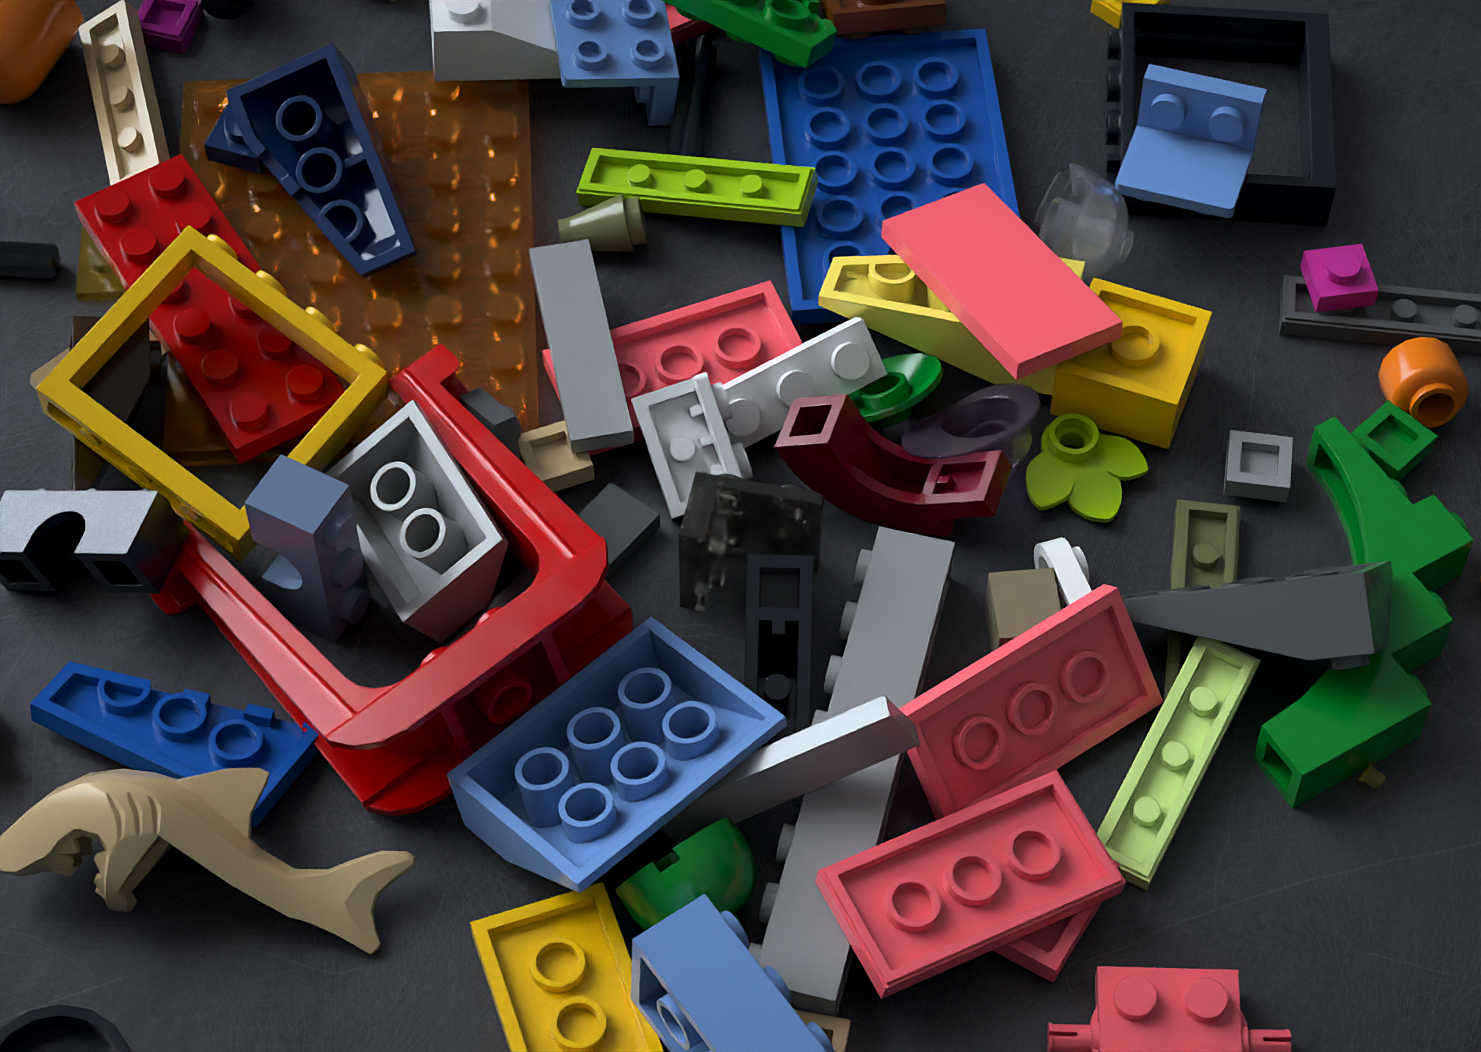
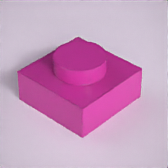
[1300,244,1379,313]

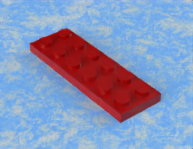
[74,154,346,464]

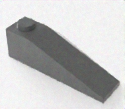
[1121,561,1393,669]

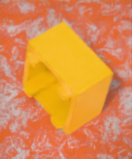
[1050,277,1212,450]

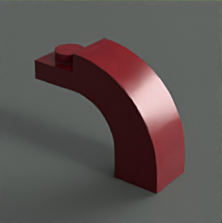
[774,394,1012,536]

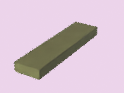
[1162,499,1241,733]

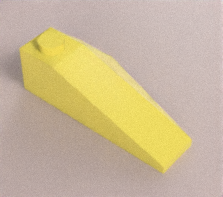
[818,255,1085,395]

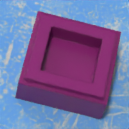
[138,0,204,54]

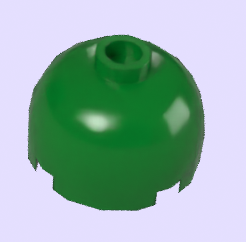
[615,817,756,932]

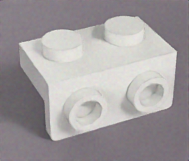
[631,372,753,519]

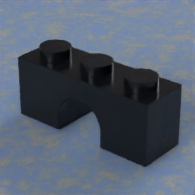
[0,488,190,594]

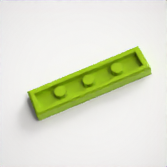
[576,148,818,227]

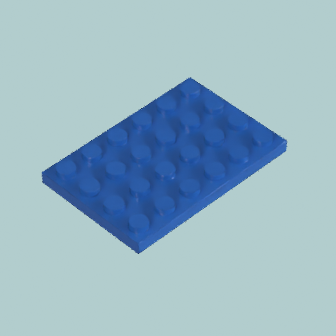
[759,29,1020,325]

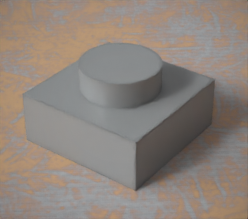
[1223,430,1293,502]

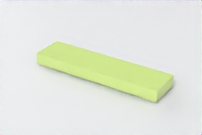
[1097,636,1261,890]

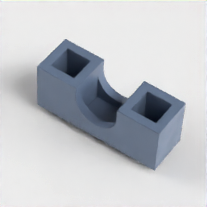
[244,454,371,643]

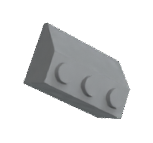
[325,399,509,643]

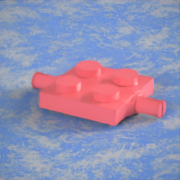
[1047,966,1291,1052]

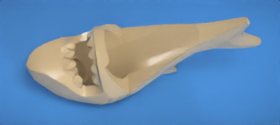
[0,768,416,955]

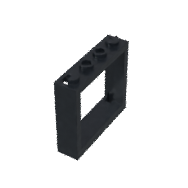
[1104,2,1336,226]

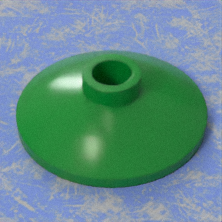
[848,353,943,426]

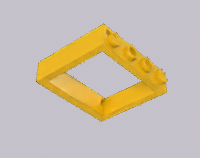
[36,225,388,562]

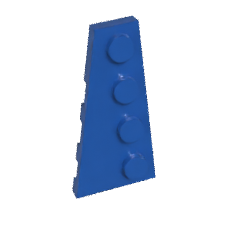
[30,661,319,828]

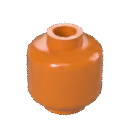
[1378,337,1469,428]

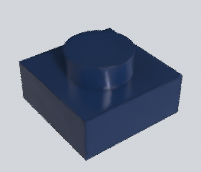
[204,103,266,174]

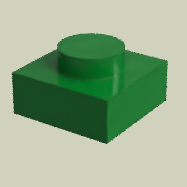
[1351,400,1438,482]

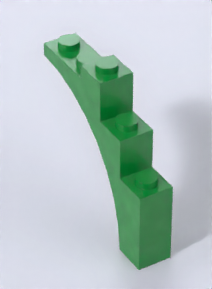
[1253,416,1474,809]

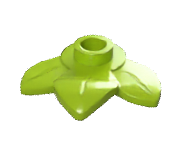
[1025,413,1148,523]

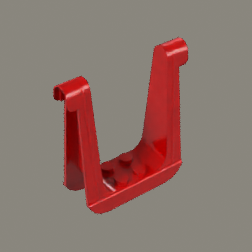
[148,344,634,816]

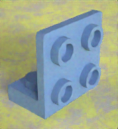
[550,0,679,126]
[1114,64,1267,218]

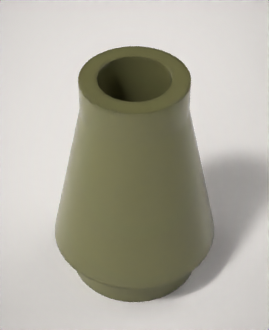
[558,194,649,252]

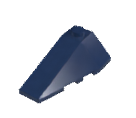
[225,42,418,278]

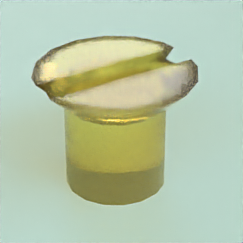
[1357,761,1386,790]

